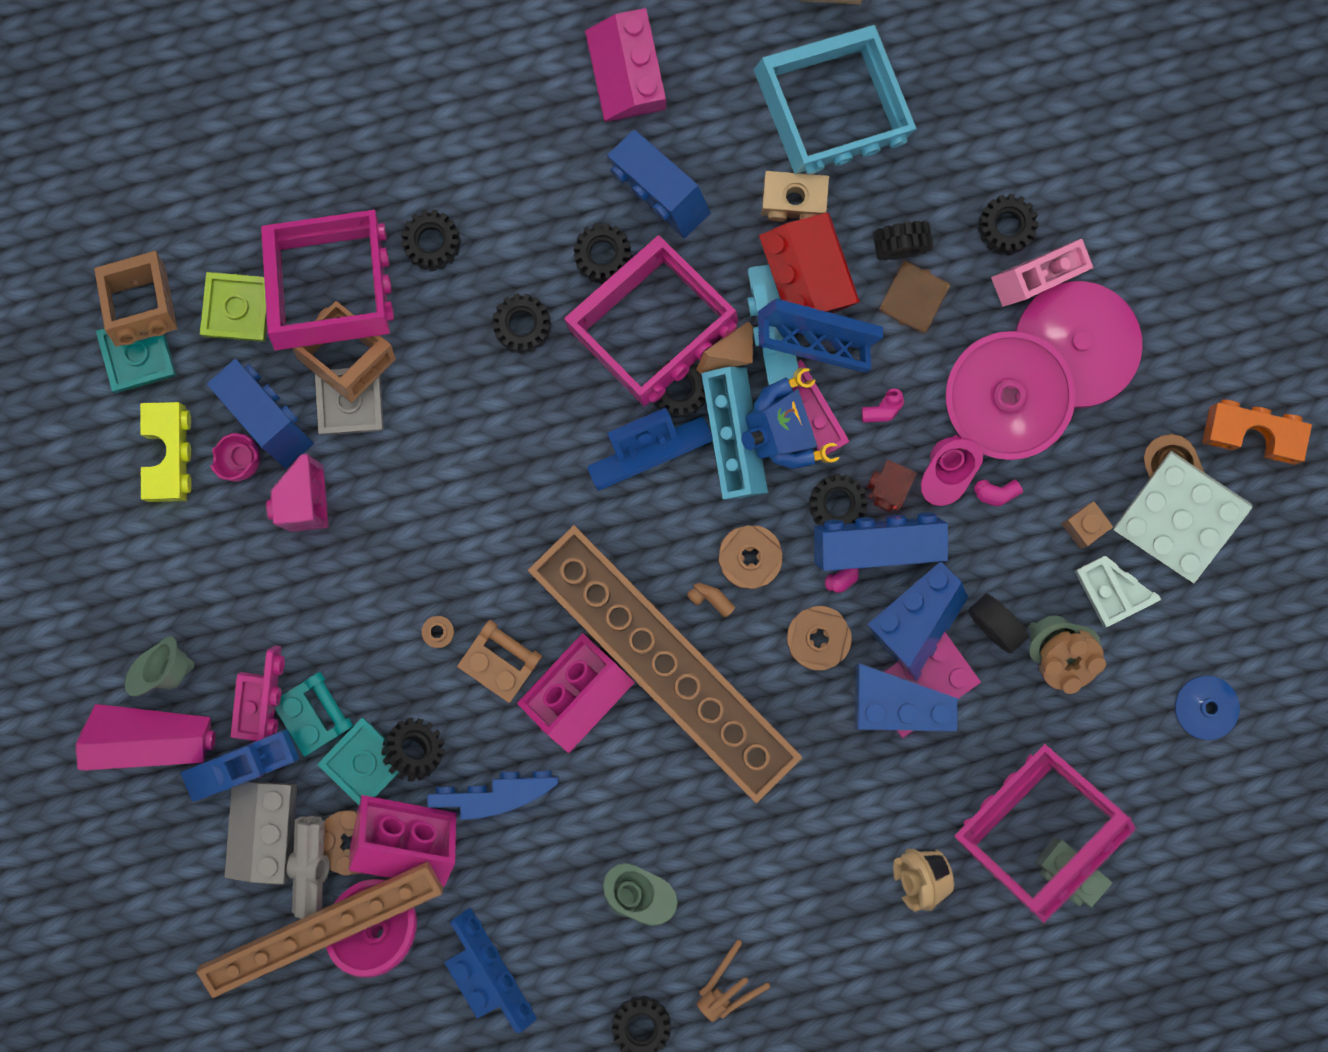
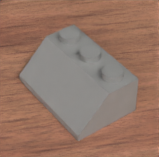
[225,781,297,884]

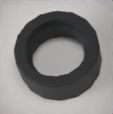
[968,593,1029,654]

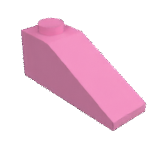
[991,239,1093,307]

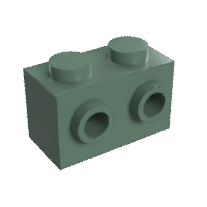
[1035,837,1113,908]

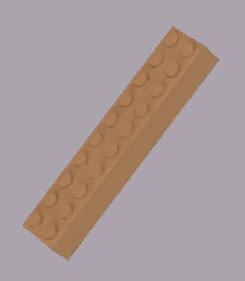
[527,525,803,804]

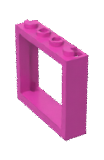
[261,210,394,350]
[564,235,739,407]
[954,744,1136,923]

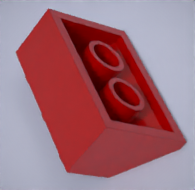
[759,212,860,314]

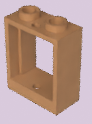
[94,251,177,347]
[293,301,396,403]

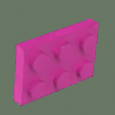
[884,632,981,738]

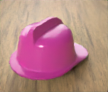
[921,435,983,506]

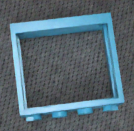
[753,25,916,175]

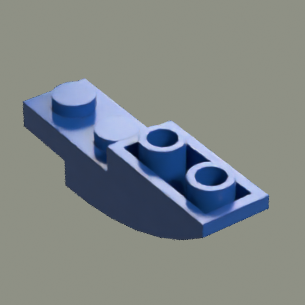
[180,729,299,802]
[427,770,559,820]

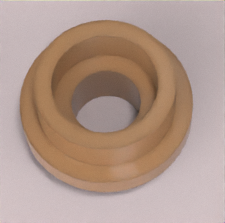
[422,616,454,648]

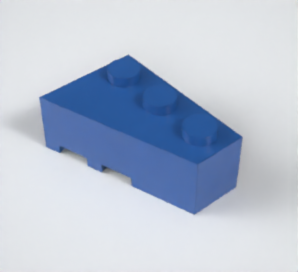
[207,358,315,469]
[868,561,968,682]

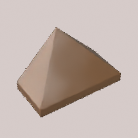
[696,322,753,374]

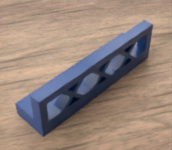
[758,298,883,373]

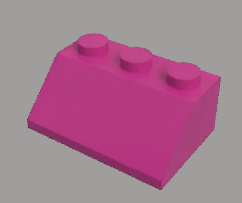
[585,8,666,122]
[266,454,329,532]
[517,633,635,753]
[349,795,456,887]

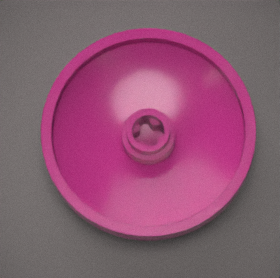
[1015,281,1142,408]
[945,331,1076,460]

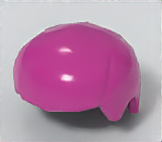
[210,433,260,482]

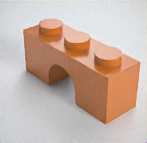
[1202,399,1312,465]

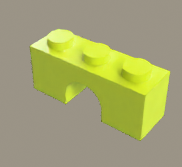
[140,402,192,502]

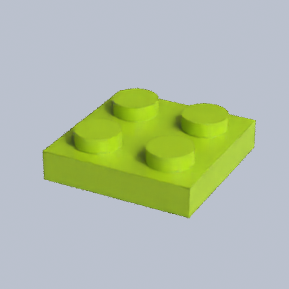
[200,272,267,342]

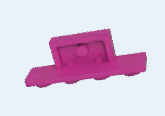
[231,646,285,778]

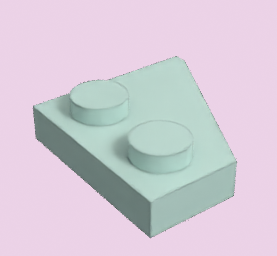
[1074,556,1161,628]

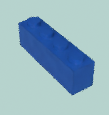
[814,513,948,571]

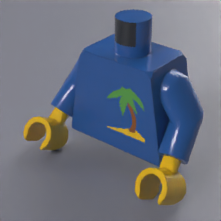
[741,368,840,469]

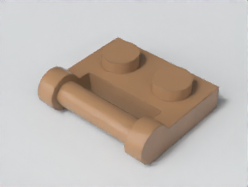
[457,619,543,703]

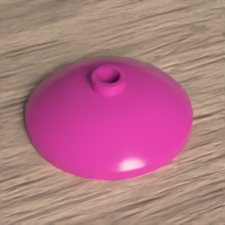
[326,879,417,978]

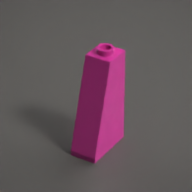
[76,704,216,770]

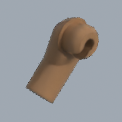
[687,583,735,617]

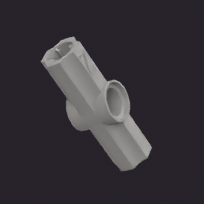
[286,816,330,918]

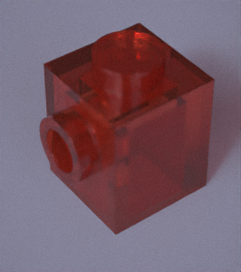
[867,460,917,512]

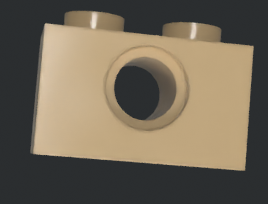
[761,171,829,222]

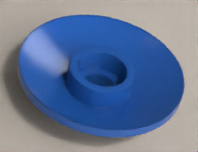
[1175,676,1240,740]

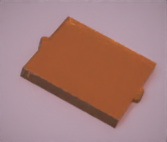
[879,261,951,334]

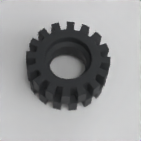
[978,194,1039,255]
[401,210,461,271]
[873,221,934,260]
[574,223,631,284]
[492,293,551,354]
[653,360,706,418]
[809,474,868,526]
[381,718,445,782]
[612,996,671,1052]

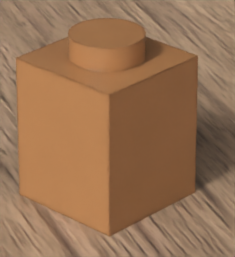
[1061,501,1113,549]

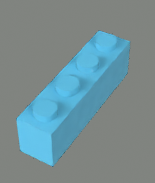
[701,366,768,500]

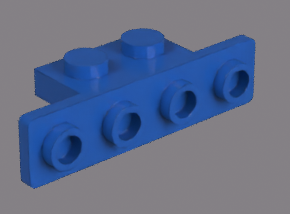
[587,407,713,491]
[444,908,537,1034]

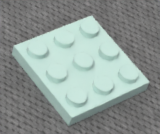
[1114,451,1253,583]

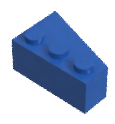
[607,129,711,239]
[855,664,957,731]

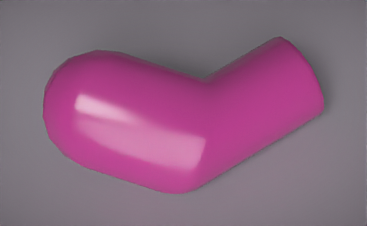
[861,388,904,423]
[974,479,1023,507]
[825,568,859,593]

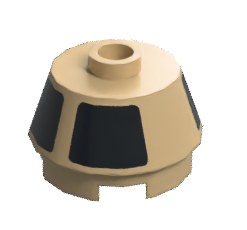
[893,849,954,912]

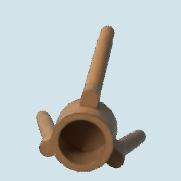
[696,940,770,1023]

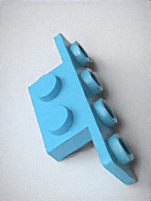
[747,264,798,385]

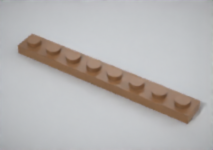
[196,861,444,998]

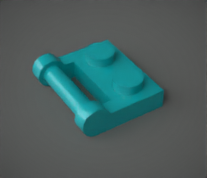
[275,672,354,757]

